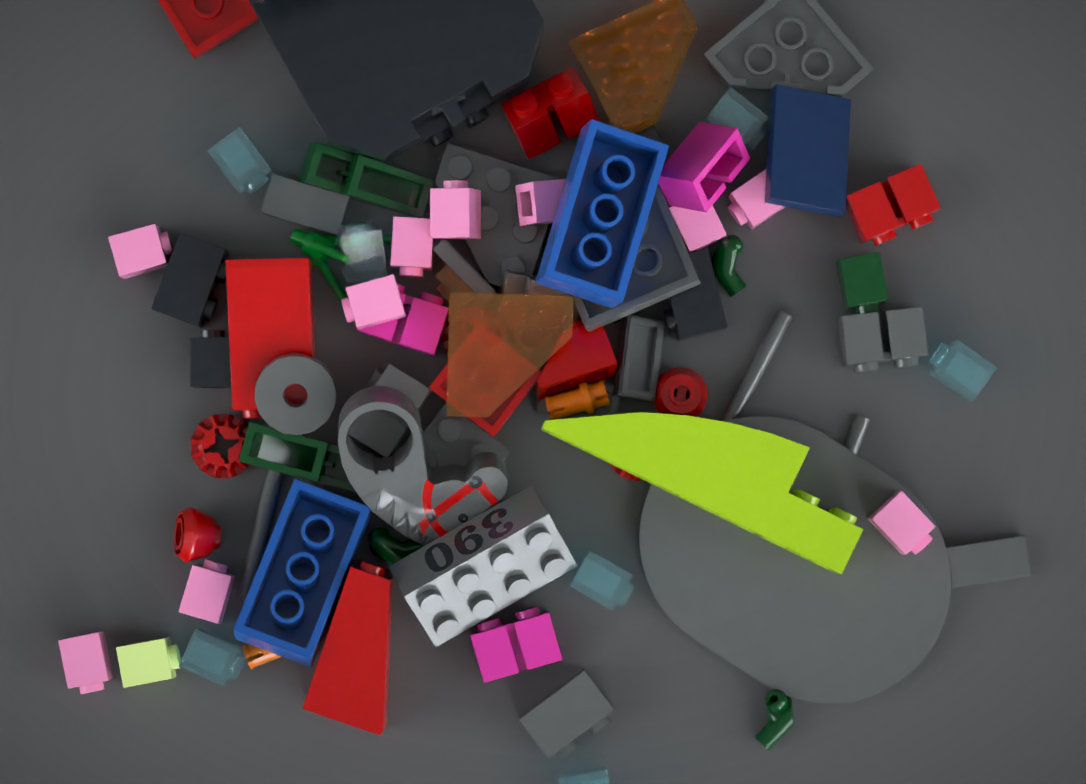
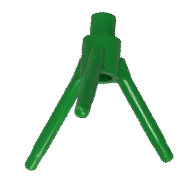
[290,228,392,324]

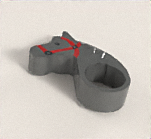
[338,386,508,545]

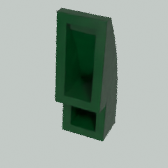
[298,142,434,218]
[239,422,357,493]

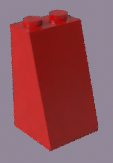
[226,258,316,419]
[302,561,394,736]

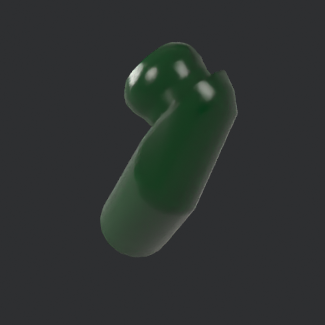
[711,235,746,298]
[368,527,425,564]
[755,689,794,751]

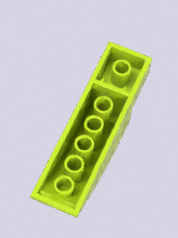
[541,412,863,574]

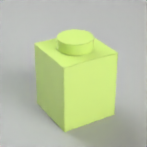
[116,637,181,688]

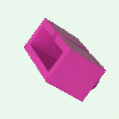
[658,122,750,212]
[356,284,450,357]
[470,606,563,683]

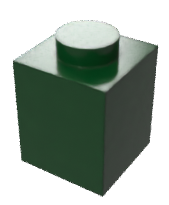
[836,252,889,314]

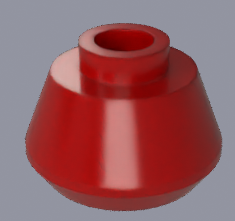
[653,367,708,417]
[174,507,221,563]

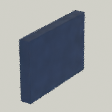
[765,84,851,217]

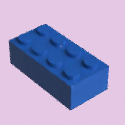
[535,119,669,308]
[233,479,371,668]

